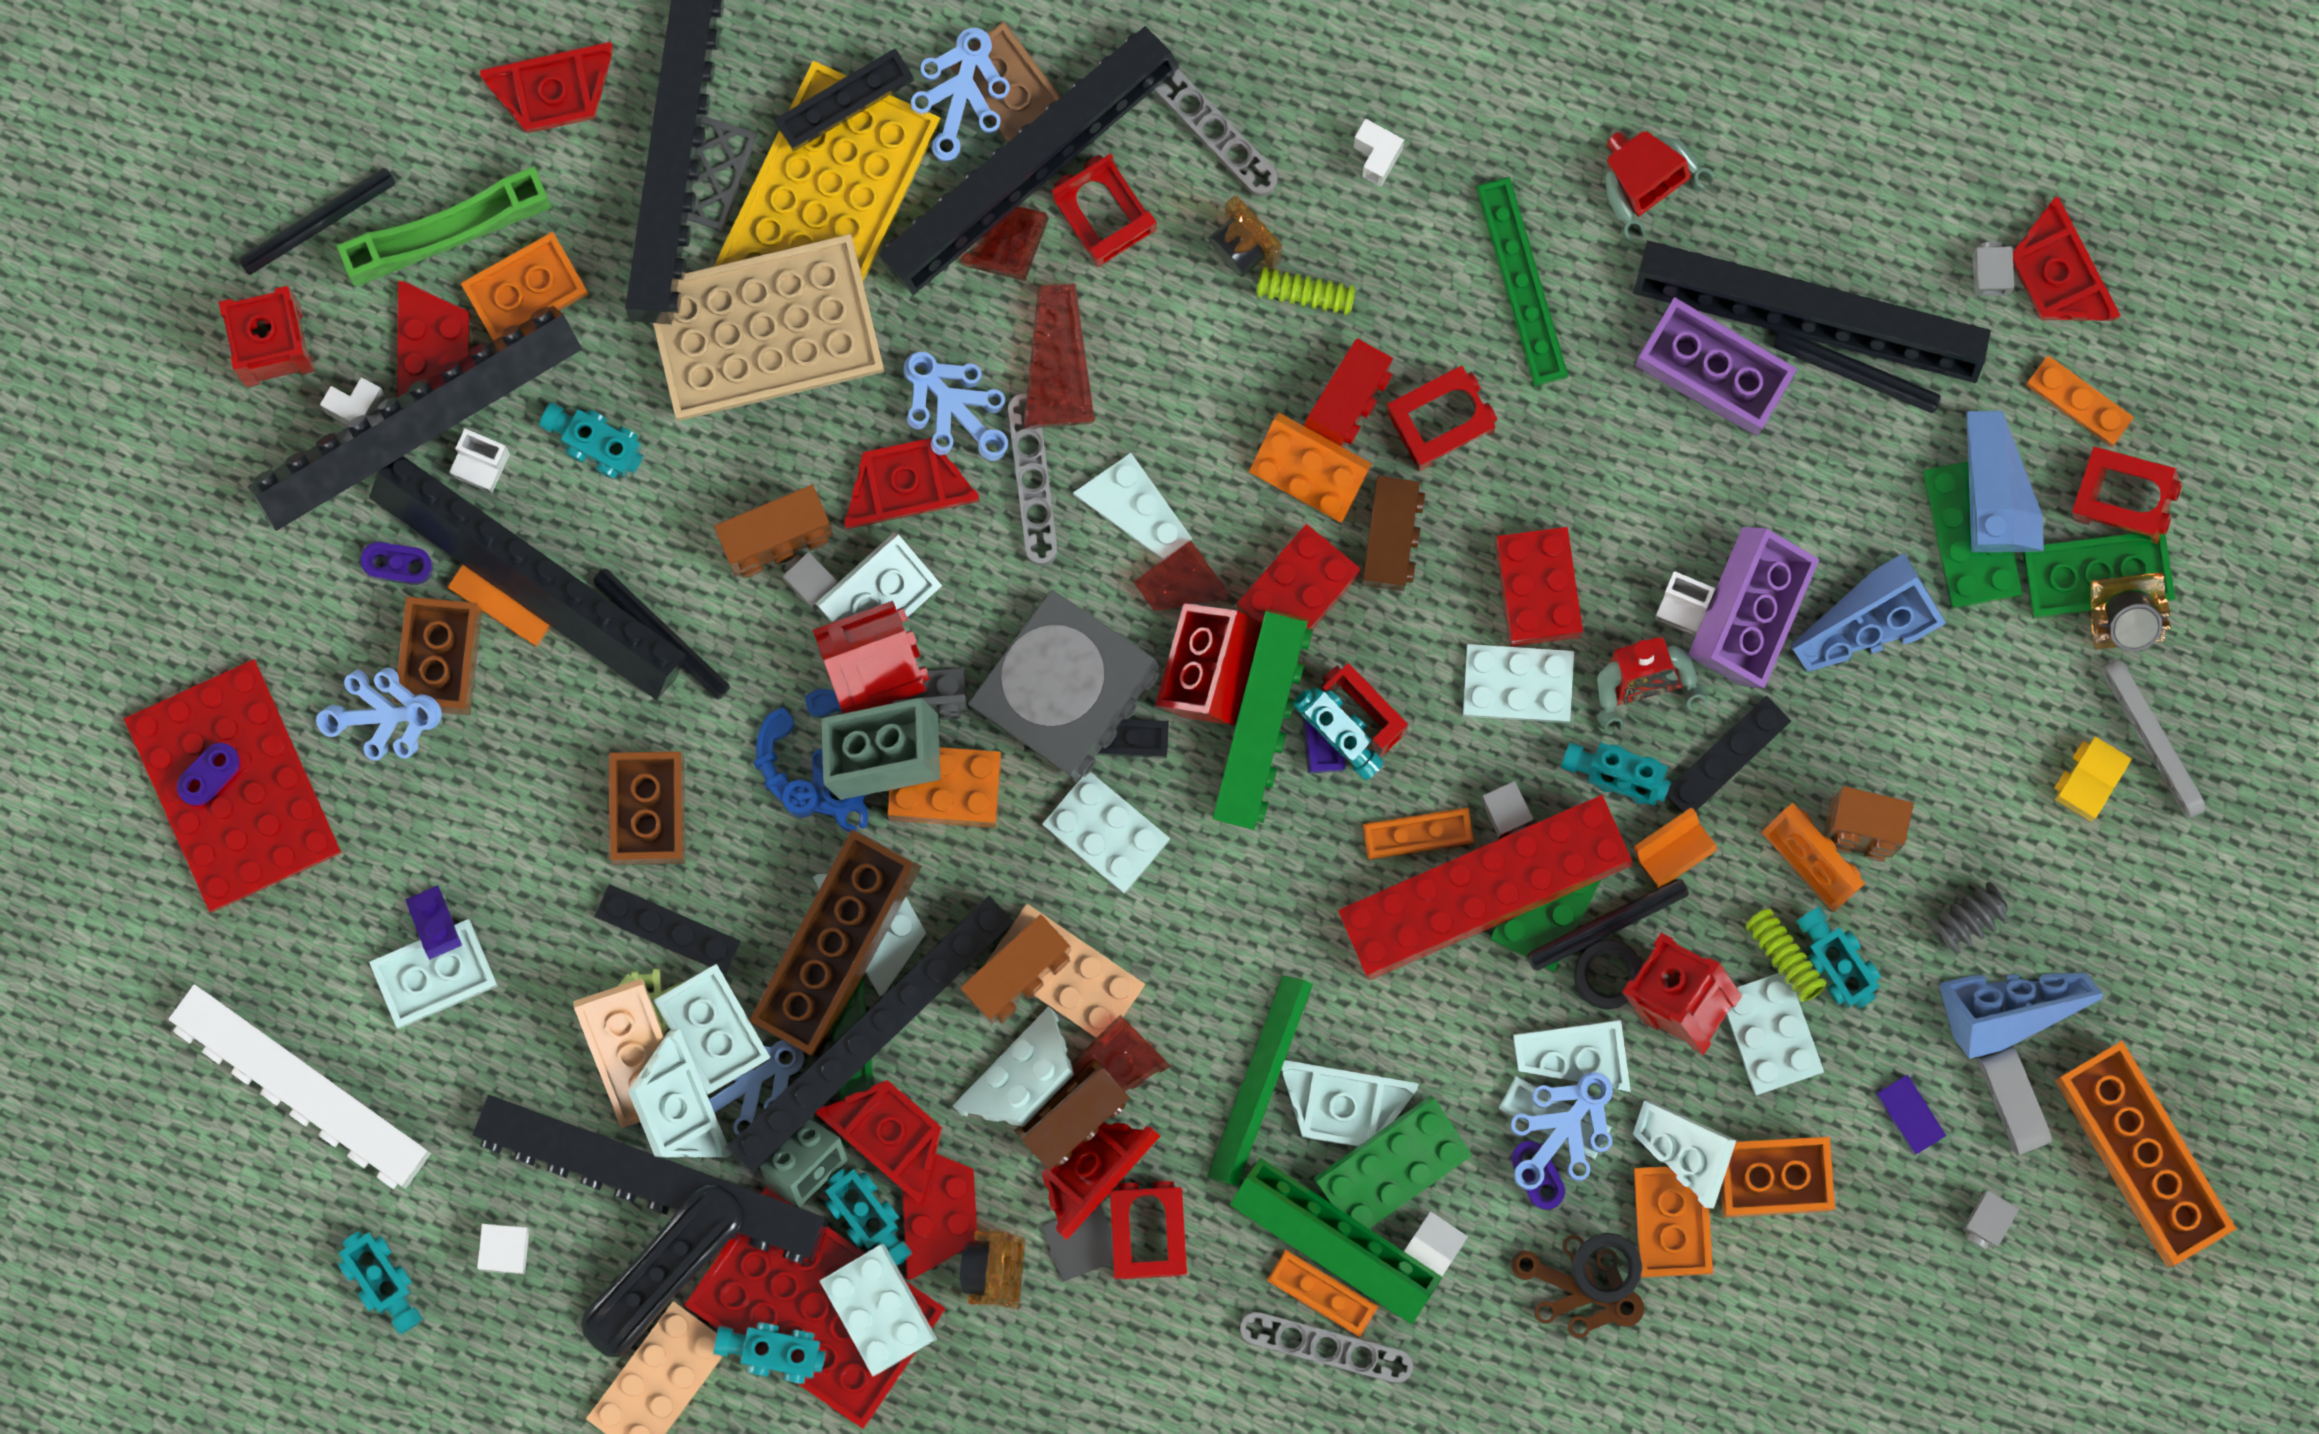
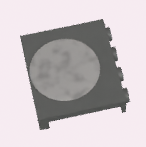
[968,589,1160,782]

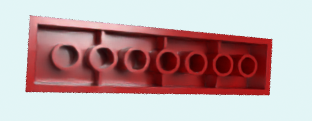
[1338,794,1633,981]

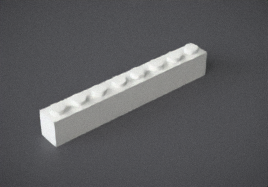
[168,984,431,1189]

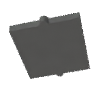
[1042,1203,1114,1282]

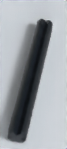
[239,168,395,275]
[1774,332,1941,413]
[593,568,730,700]
[1527,879,1689,970]

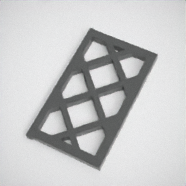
[687,116,758,233]

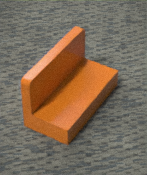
[1634,808,1717,890]

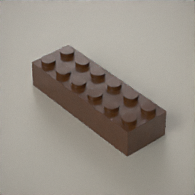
[749,829,922,1057]

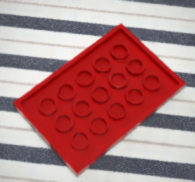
[123,659,342,913]
[684,1186,946,1429]

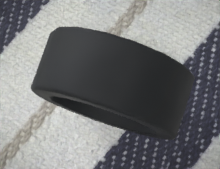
[1574,939,1643,1010]
[1572,1232,1643,1303]

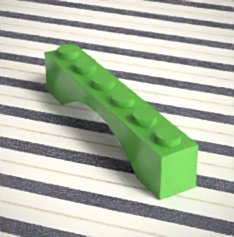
[337,166,552,287]

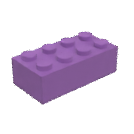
[1635,297,1797,437]
[1687,527,1819,689]

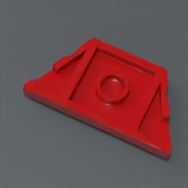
[479,42,614,134]
[2013,197,2121,321]
[397,281,470,397]
[844,438,980,530]
[815,1080,943,1204]
[1042,1121,1160,1240]
[902,1153,978,1280]

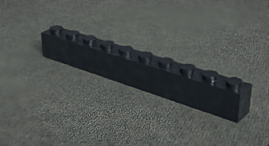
[625,0,724,325]
[878,26,1179,296]
[1633,240,1991,384]
[247,305,582,531]
[369,456,686,700]
[725,896,1014,1173]
[473,1094,829,1265]

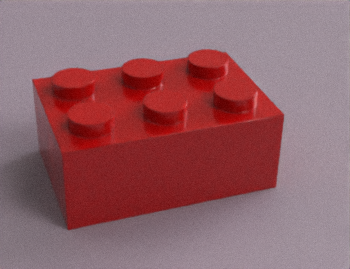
[1236,523,1361,629]
[1495,527,1583,647]
[1155,603,1262,726]

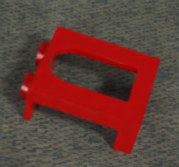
[1051,153,1157,267]
[1386,365,1498,472]
[2072,446,2182,544]
[1321,663,1408,757]
[1110,1181,1187,1280]

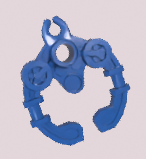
[753,689,869,833]

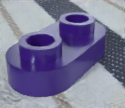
[361,542,433,585]
[177,743,240,806]
[1511,1141,1565,1210]

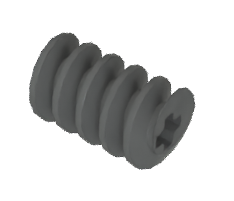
[1928,881,2009,955]

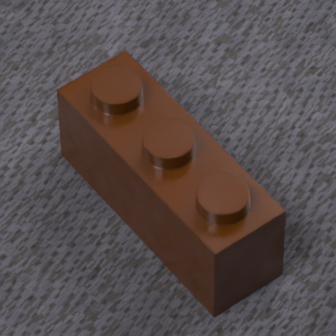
[1362,476,1425,592]
[1014,1058,1130,1170]

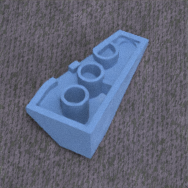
[1966,411,2044,552]
[1791,553,1946,672]
[1940,973,2103,1059]

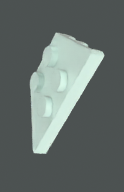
[813,874,927,998]
[953,1006,1074,1127]
[628,1029,731,1157]
[1281,1060,1419,1147]

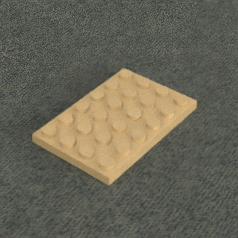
[653,234,884,422]

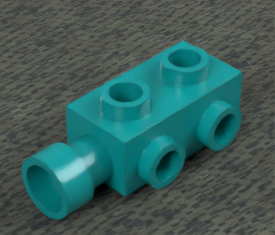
[539,402,644,480]
[1294,687,1384,780]
[1561,742,1671,806]
[1796,906,1881,1009]
[824,1169,912,1266]
[338,1231,423,1335]
[713,1322,826,1384]

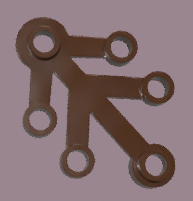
[1511,1235,1644,1339]

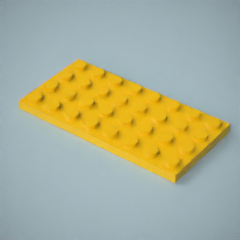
[713,61,941,283]

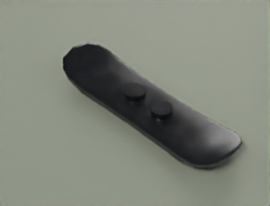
[581,1185,743,1357]

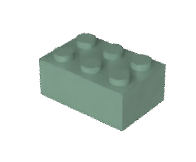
[821,698,941,800]

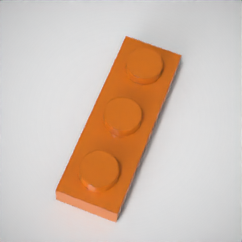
[2026,355,2134,447]

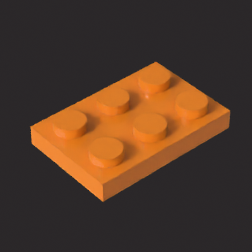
[460,232,588,341]
[1249,413,1372,523]
[1761,802,1866,913]
[1633,1167,1713,1278]

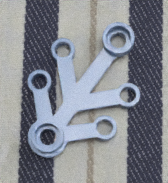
[911,28,1010,162]
[903,352,1008,461]
[316,667,442,761]
[709,1040,804,1135]
[1510,1072,1613,1190]

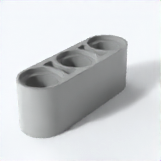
[1978,1046,2052,1156]

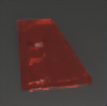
[960,206,1049,281]
[1132,540,1231,611]

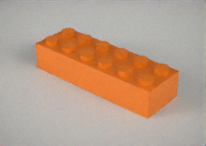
[2054,1041,2236,1268]

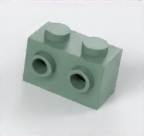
[760,1119,848,1207]

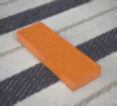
[447,565,551,647]
[1362,807,1474,861]
[1267,1249,1379,1338]

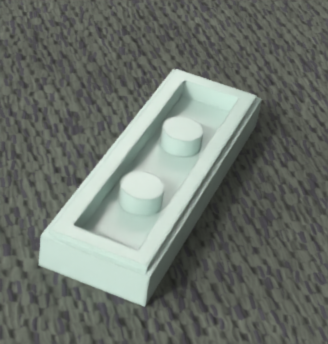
[1498,1076,1612,1160]

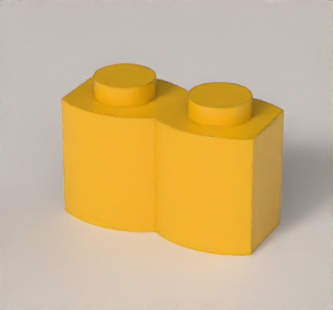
[2054,736,2132,822]

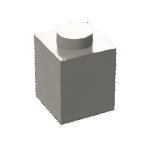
[1972,242,2014,296]
[783,552,838,612]
[1481,781,1533,839]
[1962,1191,2020,1250]

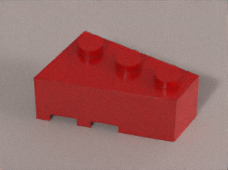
[1304,338,1394,448]

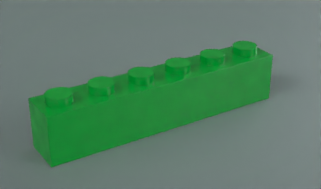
[1212,608,1313,830]
[1230,1158,1443,1325]

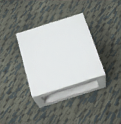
[1353,119,1404,187]
[320,377,386,425]
[449,428,510,494]
[1655,571,1715,637]
[1404,1211,1468,1276]
[477,1224,530,1274]

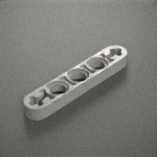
[1153,69,1278,197]
[1008,394,1057,566]
[2101,659,2206,819]
[1240,1312,1413,1383]

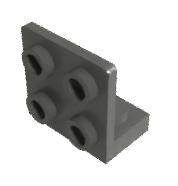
[893,668,968,720]

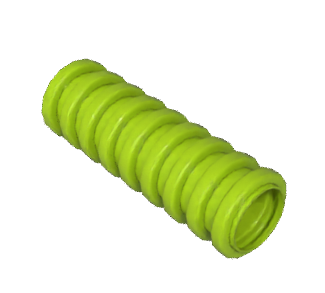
[1256,266,1356,316]
[1745,909,1826,1002]

